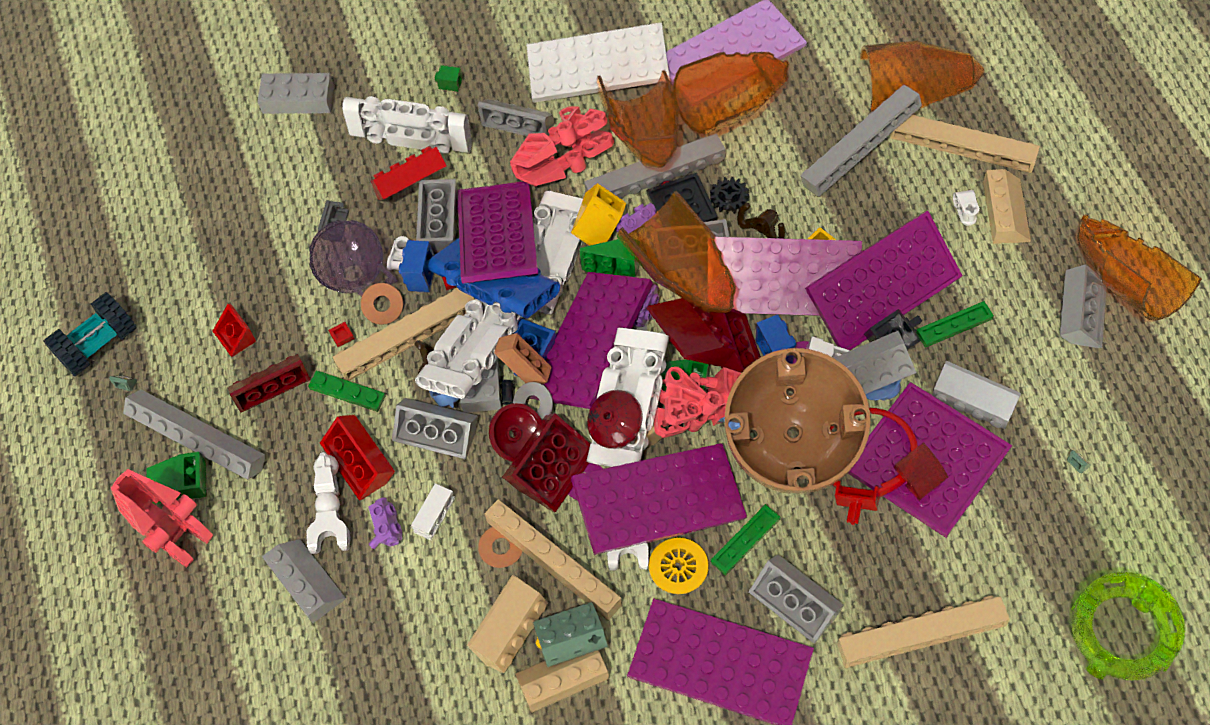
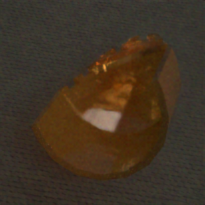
[860,40,984,112]
[673,52,789,134]
[596,70,679,168]
[617,191,736,313]
[1077,215,1202,321]

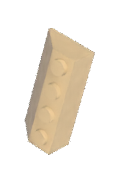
[983,169,1031,244]
[467,575,548,673]
[515,650,609,713]

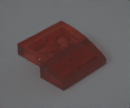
[894,443,948,501]

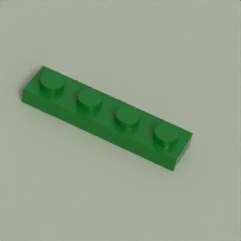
[916,301,994,348]
[308,370,386,412]
[710,504,781,576]

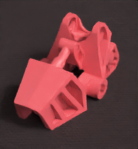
[510,106,614,186]
[654,367,741,438]
[111,469,213,567]

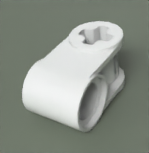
[953,190,979,226]
[387,236,409,271]

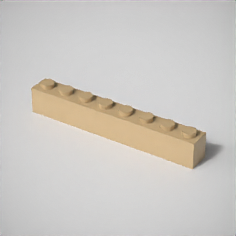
[890,115,1040,173]
[332,288,474,381]
[484,499,622,621]
[837,596,1010,668]

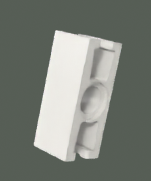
[411,483,455,540]

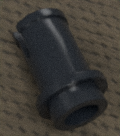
[500,380,515,405]

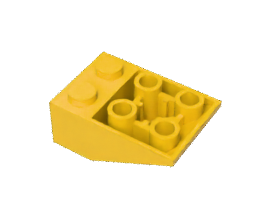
[571,183,626,246]

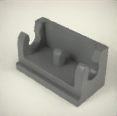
[318,200,349,241]

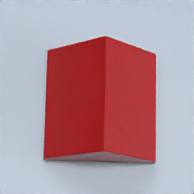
[212,304,256,357]

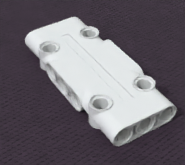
[343,96,472,153]
[533,191,583,314]
[415,298,521,399]
[587,328,669,467]

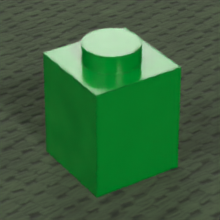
[435,65,463,92]

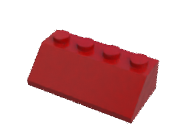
[371,146,447,200]
[320,414,395,501]

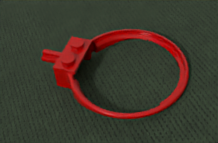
[830,407,918,525]

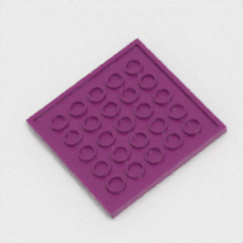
[848,382,1012,538]

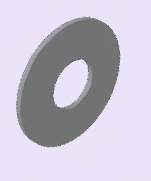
[513,382,553,420]

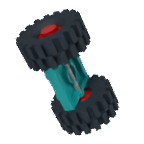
[43,292,137,377]

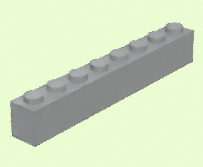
[800,85,922,197]
[584,133,725,199]
[123,390,265,480]

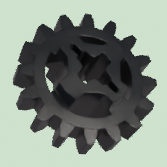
[710,177,749,214]

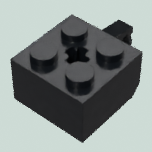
[864,309,923,351]

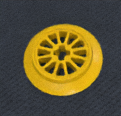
[649,538,708,594]

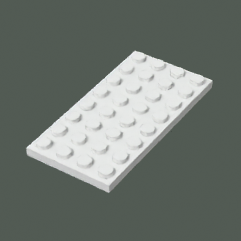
[527,23,670,102]

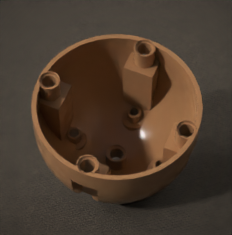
[725,348,870,494]

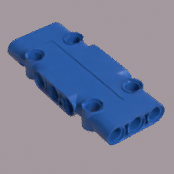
[428,238,560,318]

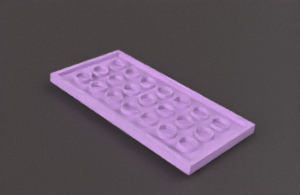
[666,0,807,108]

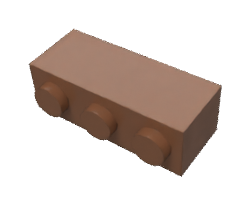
[494,333,552,384]

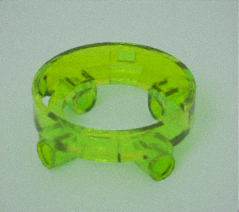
[1071,572,1185,680]

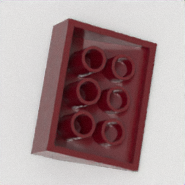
[646,297,736,367]
[502,413,591,513]

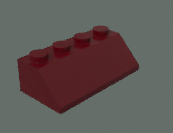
[710,306,761,373]
[227,354,310,413]

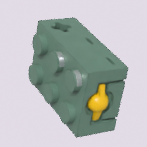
[533,602,608,667]

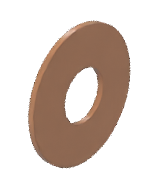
[361,283,403,325]
[478,527,523,568]

